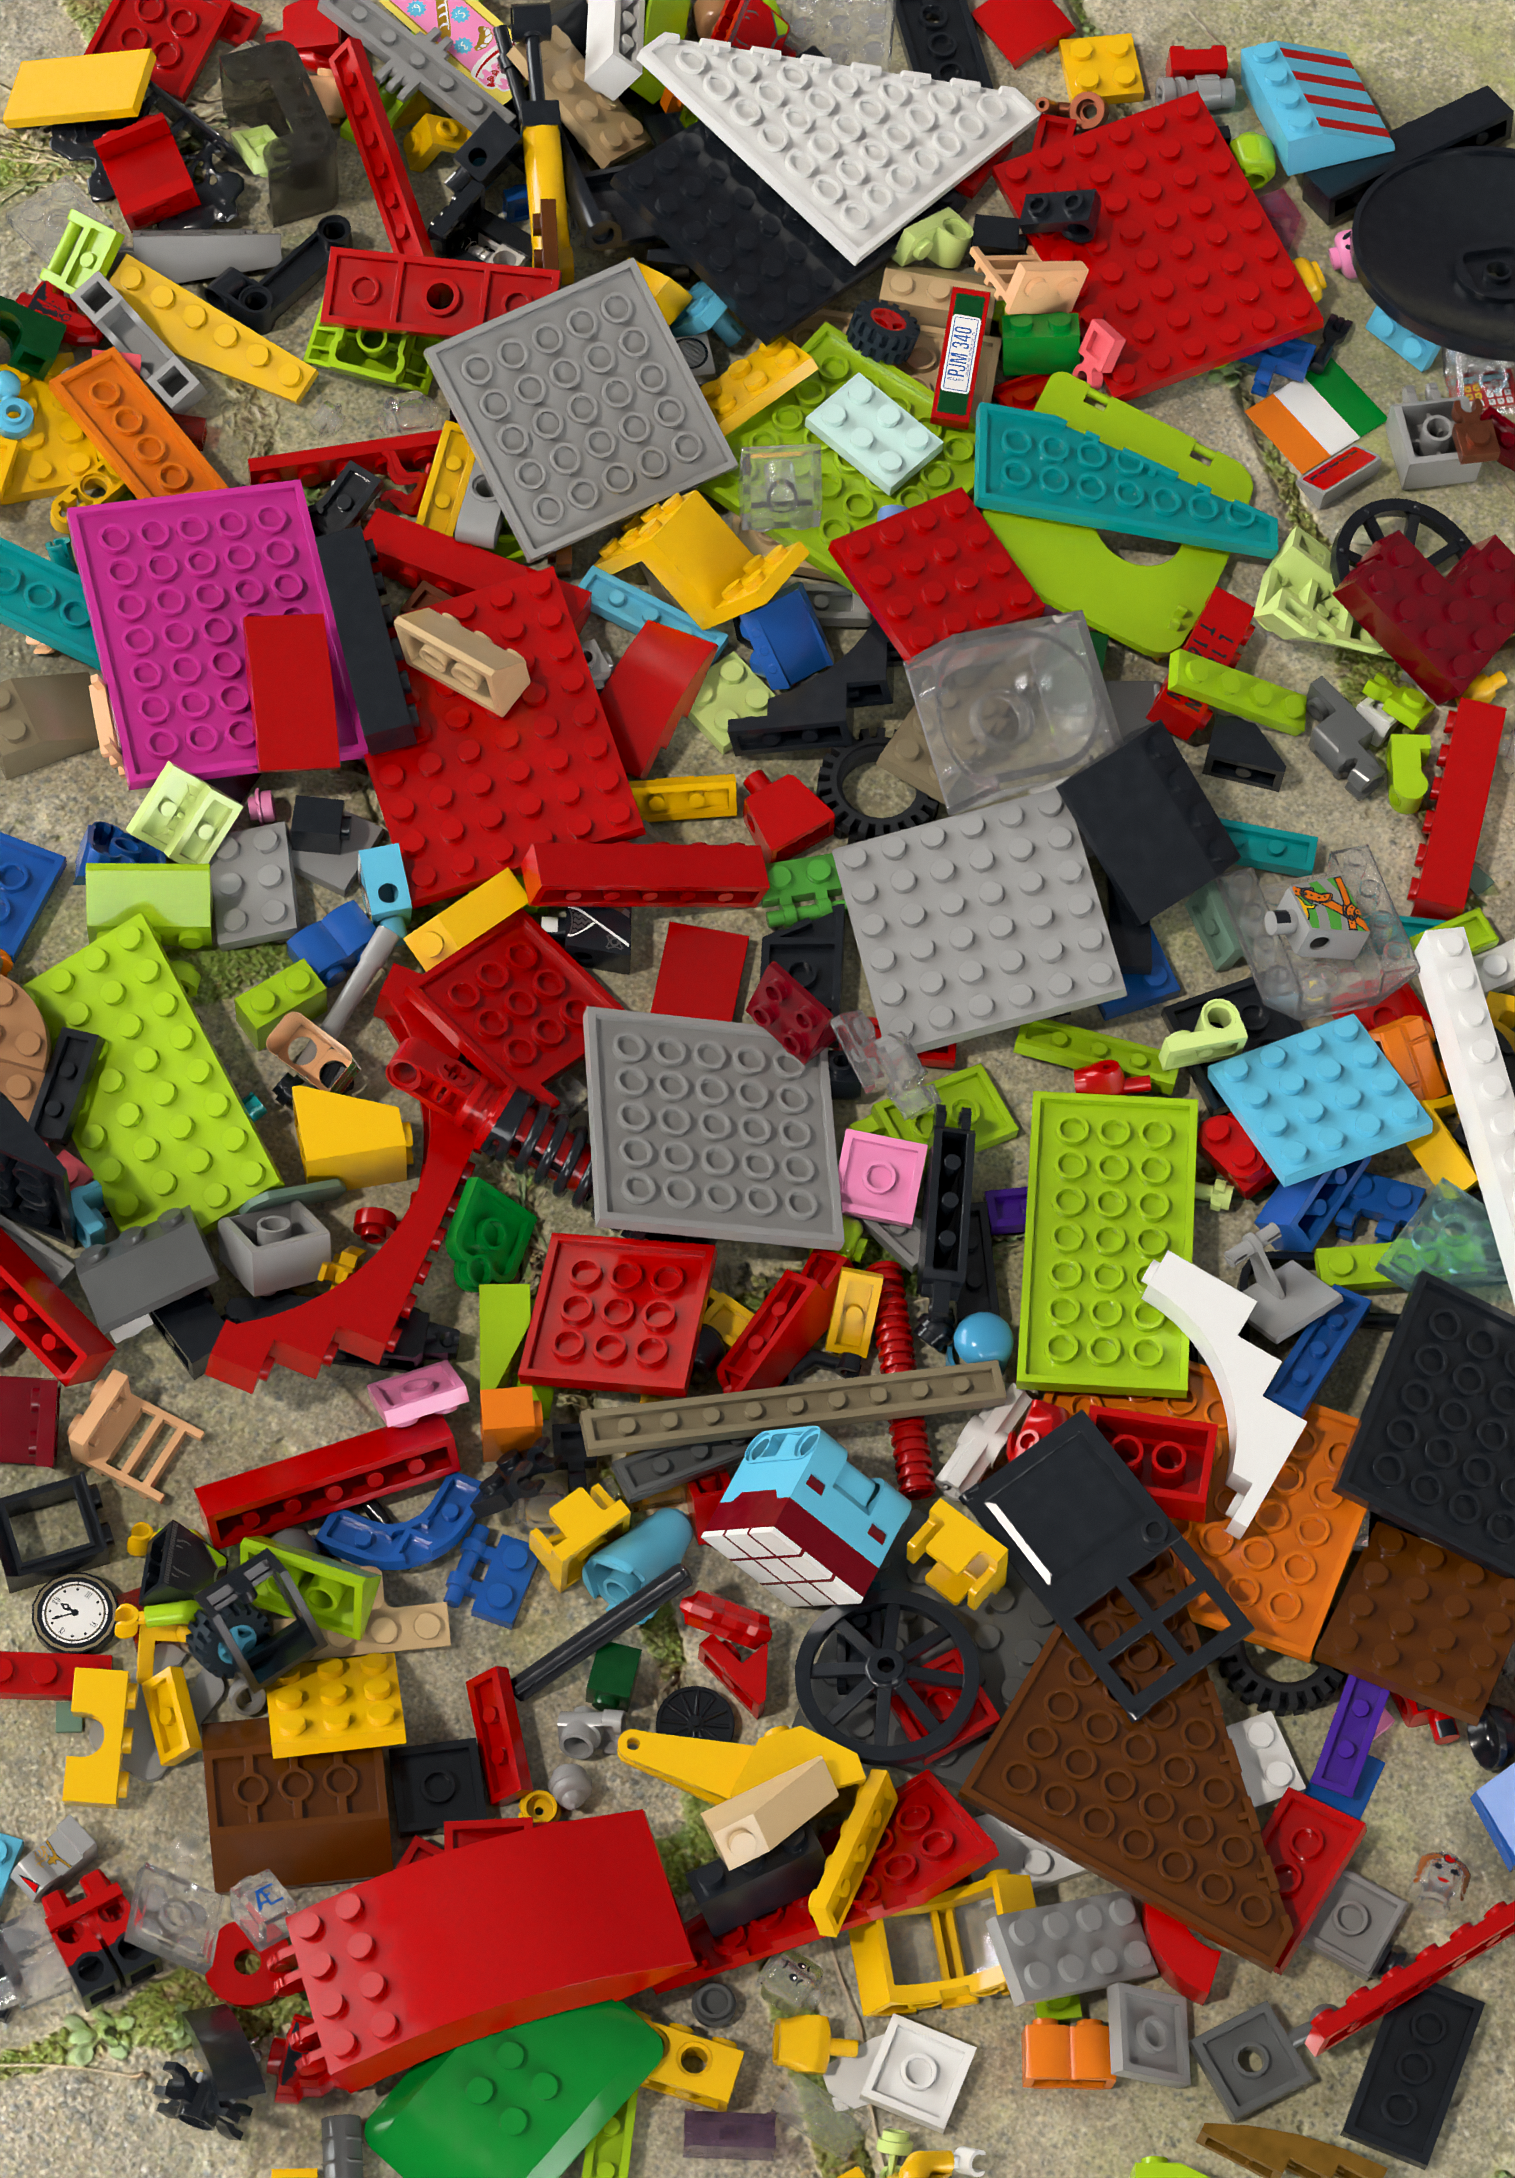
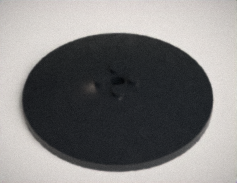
[1350,146,1515,362]

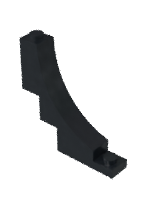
[727,618,933,757]

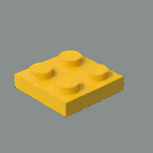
[1058,33,1145,105]

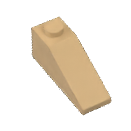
[700,1755,839,1871]

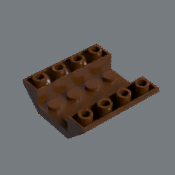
[201,1717,393,1896]

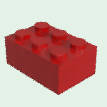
[1088,1405,1218,1523]

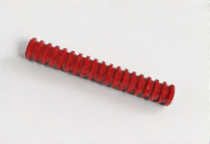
[865,1260,937,1500]

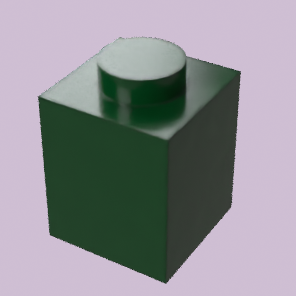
[586,1642,642,1712]

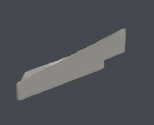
[106,229,282,284]

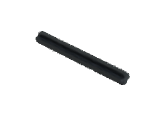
[511,1563,693,1702]

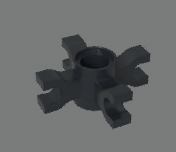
[153,2061,253,2141]

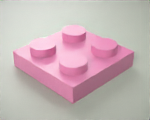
[838,1128,928,1228]
[366,1360,470,1427]

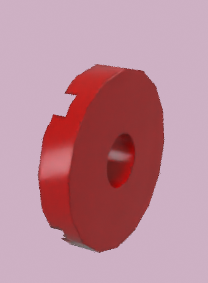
[203,1919,292,2010]

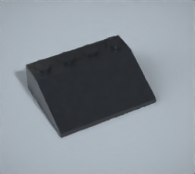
[1056,719,1242,926]
[0,1092,78,1249]

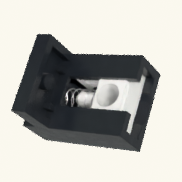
[426,179,532,267]

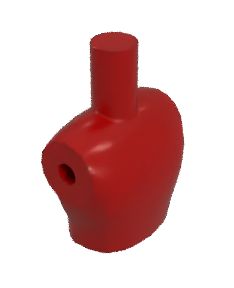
[1074,1060,1152,1096]

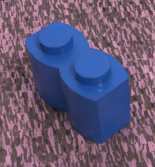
[287,900,377,988]

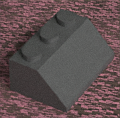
[74,1205,220,1334]

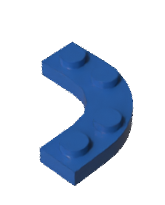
[314,1472,482,1570]

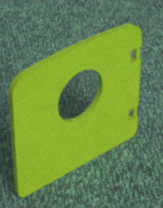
[981,372,1253,658]

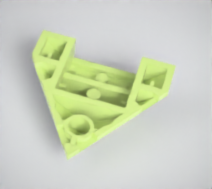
[1253,526,1393,659]

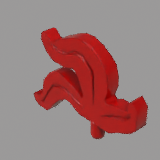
[379,449,432,515]

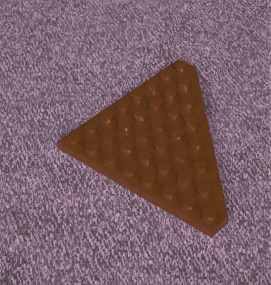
[958,1550,1294,1973]

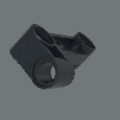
[204,215,353,335]

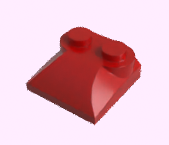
[1196,1112,1276,1200]

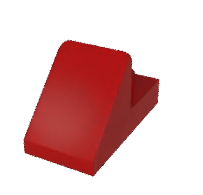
[698,1633,768,1719]

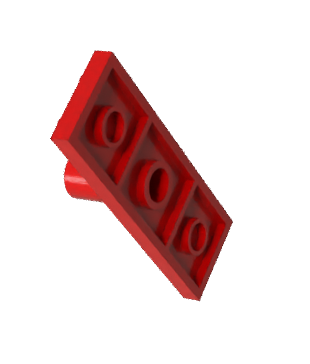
[320,246,562,339]

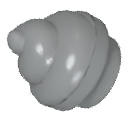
[548,1764,592,1811]

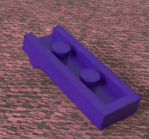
[1310,1674,1390,1799]

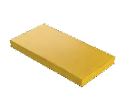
[2,48,157,129]

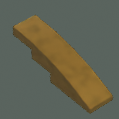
[1195,2123,1388,2178]

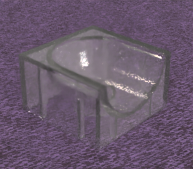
[903,610,1122,816]

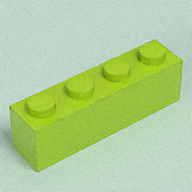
[629,0,692,104]

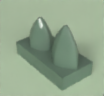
[1184,881,1257,972]

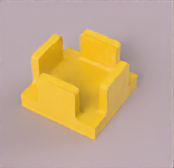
[529,1483,631,1593]
[907,1498,1009,1611]

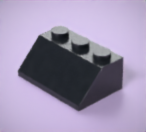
[683,1821,826,1938]

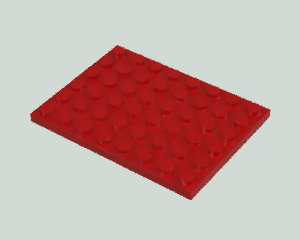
[992,91,1324,402]
[364,566,646,909]

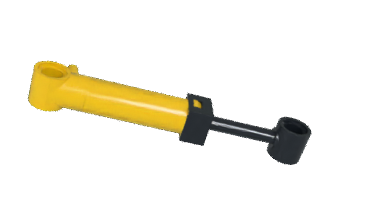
[510,3,574,286]

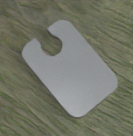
[89,1643,225,1783]

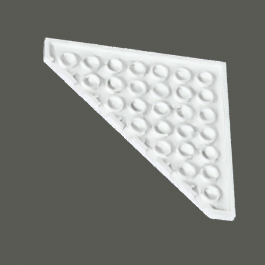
[636,32,1042,266]

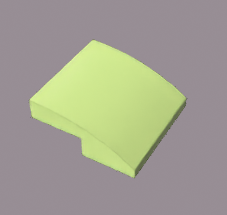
[126,761,244,864]

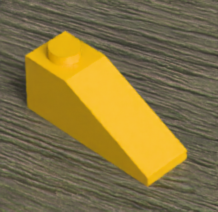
[403,867,528,972]

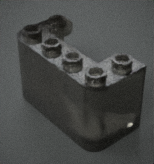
[219,40,339,228]

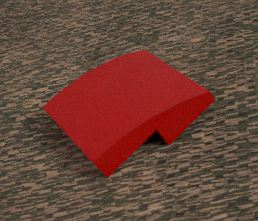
[971,0,1076,70]

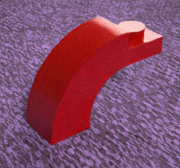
[1140,1902,1222,2006]

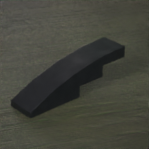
[182,2003,266,2102]

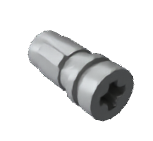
[1155,74,1236,110]

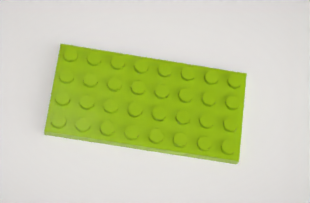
[21,912,286,1235]
[1016,1091,1198,1398]

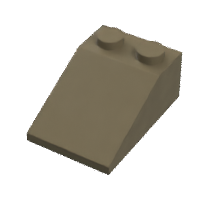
[0,672,100,780]

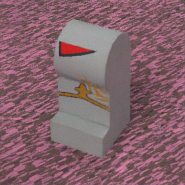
[10,1814,99,1904]

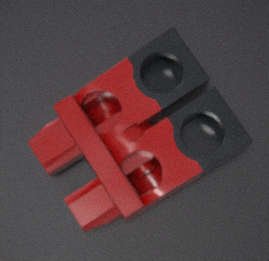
[41,1869,164,2012]

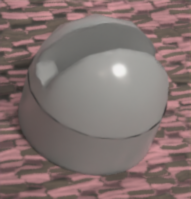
[228,1678,266,1716]

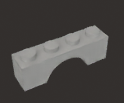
[70,271,208,418]

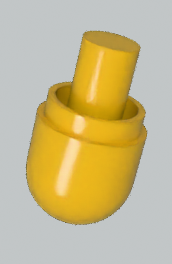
[1455,670,1508,705]

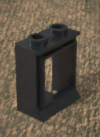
[0,1471,115,1594]
[193,1548,328,1694]

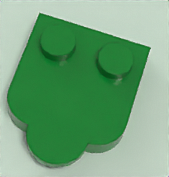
[445,1177,538,1293]

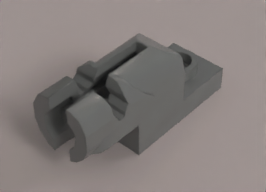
[1306,676,1387,801]

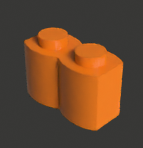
[1021,2018,1116,2090]

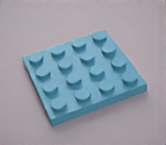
[1208,1013,1433,1188]

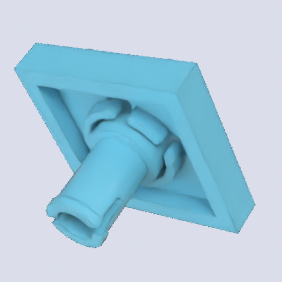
[669,279,746,347]

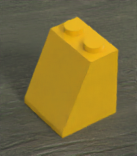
[292,1085,414,1191]

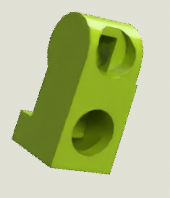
[1385,734,1431,815]

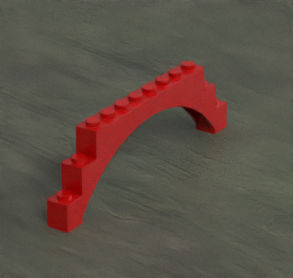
[204,963,493,1394]

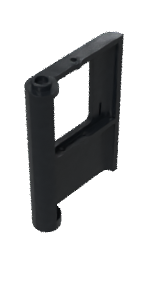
[526,86,691,251]

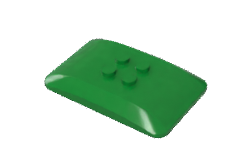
[364,1999,664,2178]

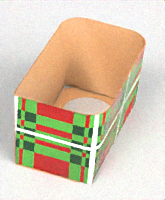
[266,1012,361,1094]

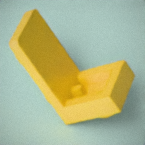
[403,113,473,173]

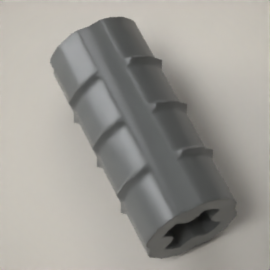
[320,2114,365,2178]

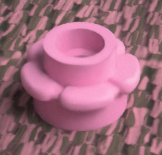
[248,788,276,826]

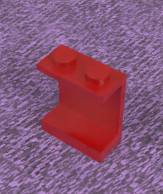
[92,112,201,233]

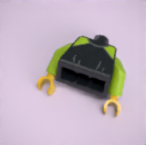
[114,1520,229,1639]

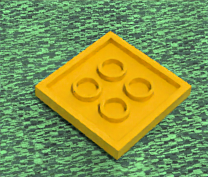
[266,1653,406,1759]

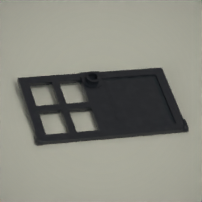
[958,1409,1255,1724]

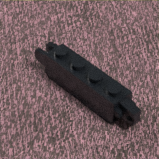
[916,1104,976,1323]
[224,1289,460,1373]

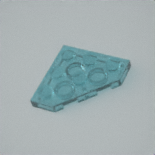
[1375,1177,1508,1292]

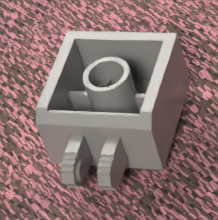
[1385,382,1482,490]
[218,1199,331,1297]

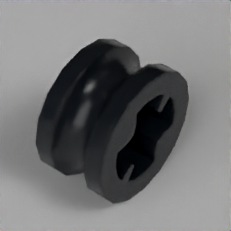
[1370,1942,1408,1979]

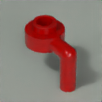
[353,1191,417,1244]

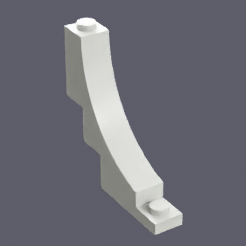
[1141,1250,1307,1540]

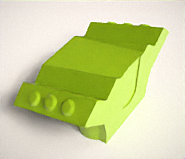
[303,300,445,395]

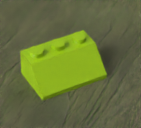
[85,863,214,949]

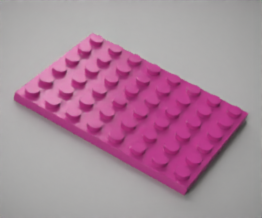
[66,479,368,790]

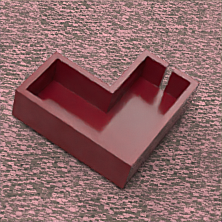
[1332,530,1515,706]

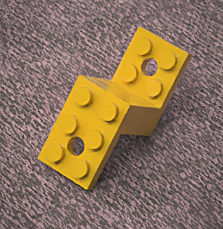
[594,489,810,631]

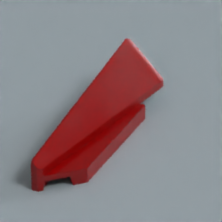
[716,1248,855,1394]

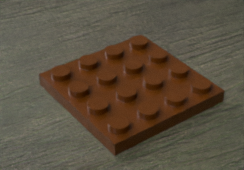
[1314,1521,1515,1727]

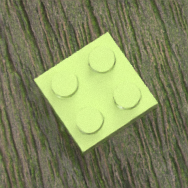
[688,651,776,755]

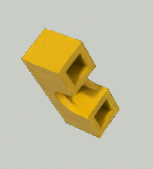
[62,1667,138,1809]

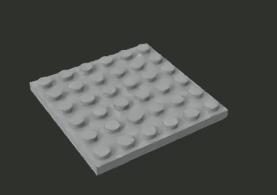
[423,257,738,563]
[831,788,1127,1061]
[583,1006,845,1251]

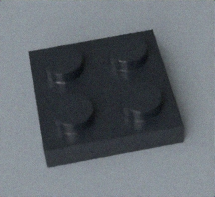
[388,1738,487,1838]

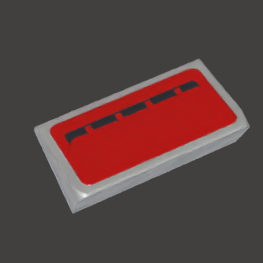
[1295,444,1382,510]

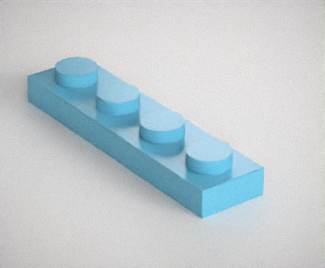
[578,565,728,667]

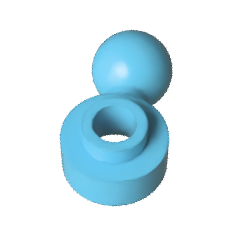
[0,370,34,440]

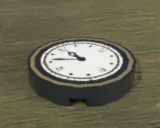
[32,1572,119,1654]

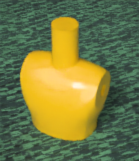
[772,2014,858,2075]

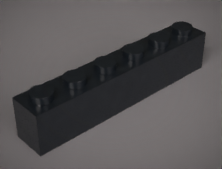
[1302,85,1514,226]
[315,525,421,756]

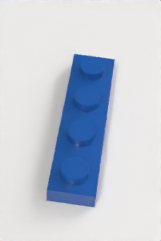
[1263,1284,1372,1419]

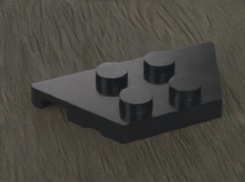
[760,904,846,1049]

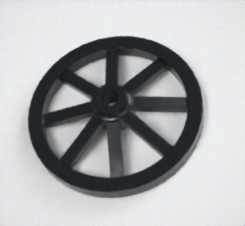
[1330,498,1472,628]
[795,1589,980,1766]

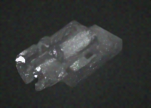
[830,1009,943,1121]

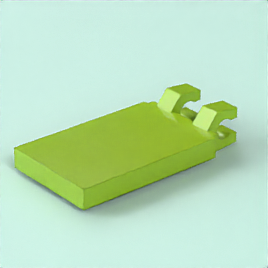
[849,1063,1019,1174]

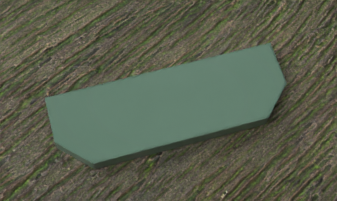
[239,1178,347,1215]

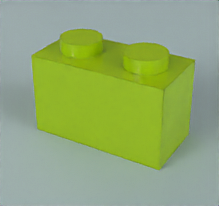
[234,958,328,1052]

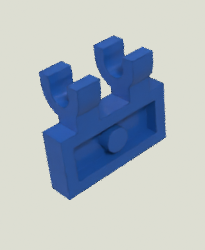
[1335,1171,1426,1244]

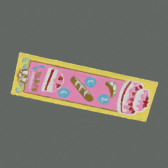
[378,0,529,105]

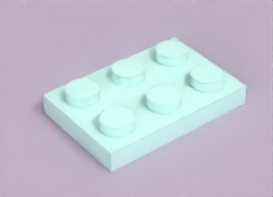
[805,372,944,496]

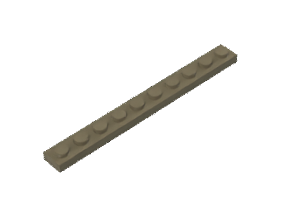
[579,1360,1007,1457]

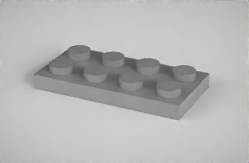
[985,1890,1158,2007]

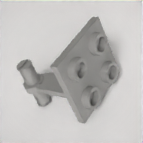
[1224,1222,1343,1344]

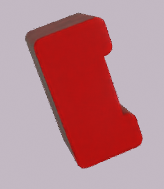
[1165,45,1228,80]

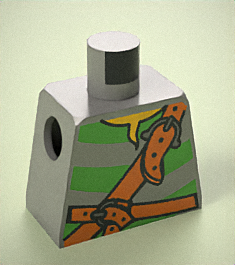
[1265,875,1370,960]

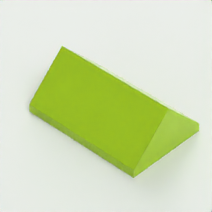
[240,1536,382,1641]

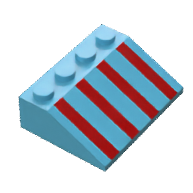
[1241,41,1395,176]

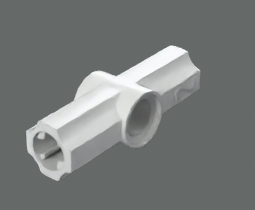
[935,1382,1033,1502]

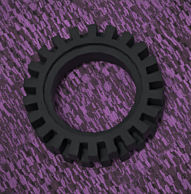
[816,727,940,845]
[1216,1600,1346,1717]

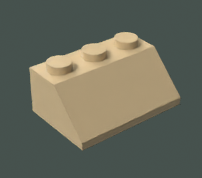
[879,260,996,336]
[394,608,531,718]

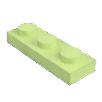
[231,124,291,177]

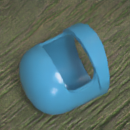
[945,1312,1014,1376]

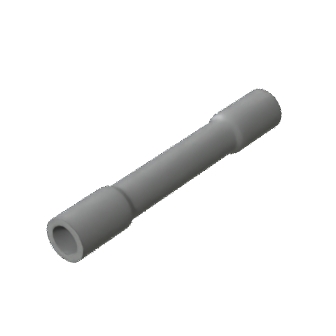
[296,925,400,1071]

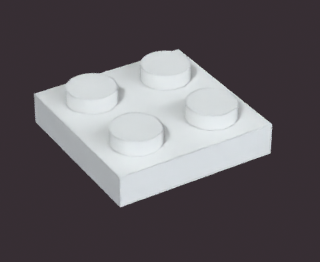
[859,2013,977,2134]

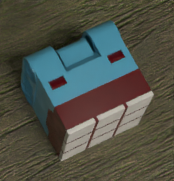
[701,1426,912,1607]

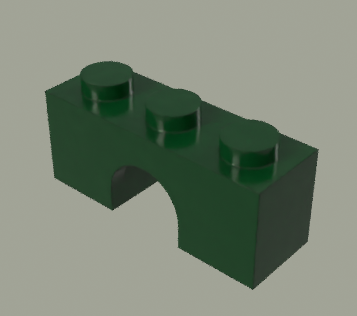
[0,296,67,381]

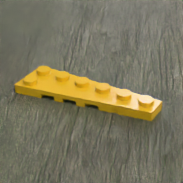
[86,253,319,406]

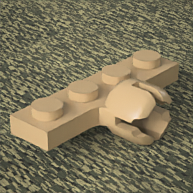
[273,1566,451,1661]

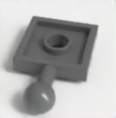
[1189,2000,1339,2123]

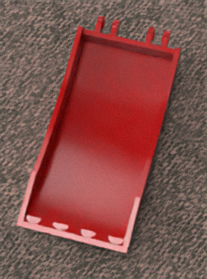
[266,1809,698,2094]

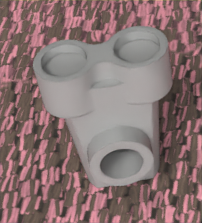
[557,1706,626,1759]

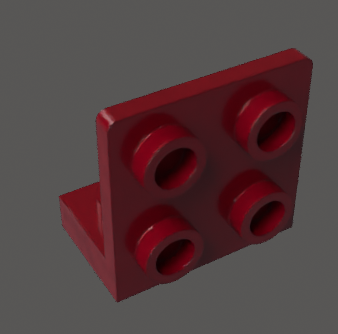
[745,961,840,1065]
[0,1376,61,1467]

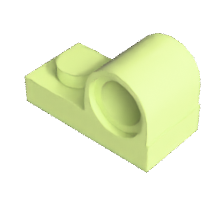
[892,207,974,269]
[1158,999,1248,1071]

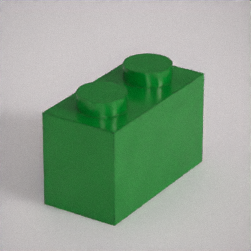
[1002,312,1080,376]

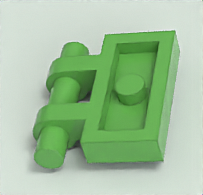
[761,853,848,929]

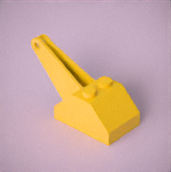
[617,1725,866,1821]

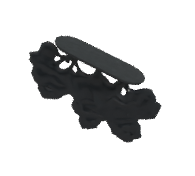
[49,80,244,230]

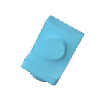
[70,1180,107,1249]

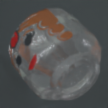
[1408,1851,1471,1919]

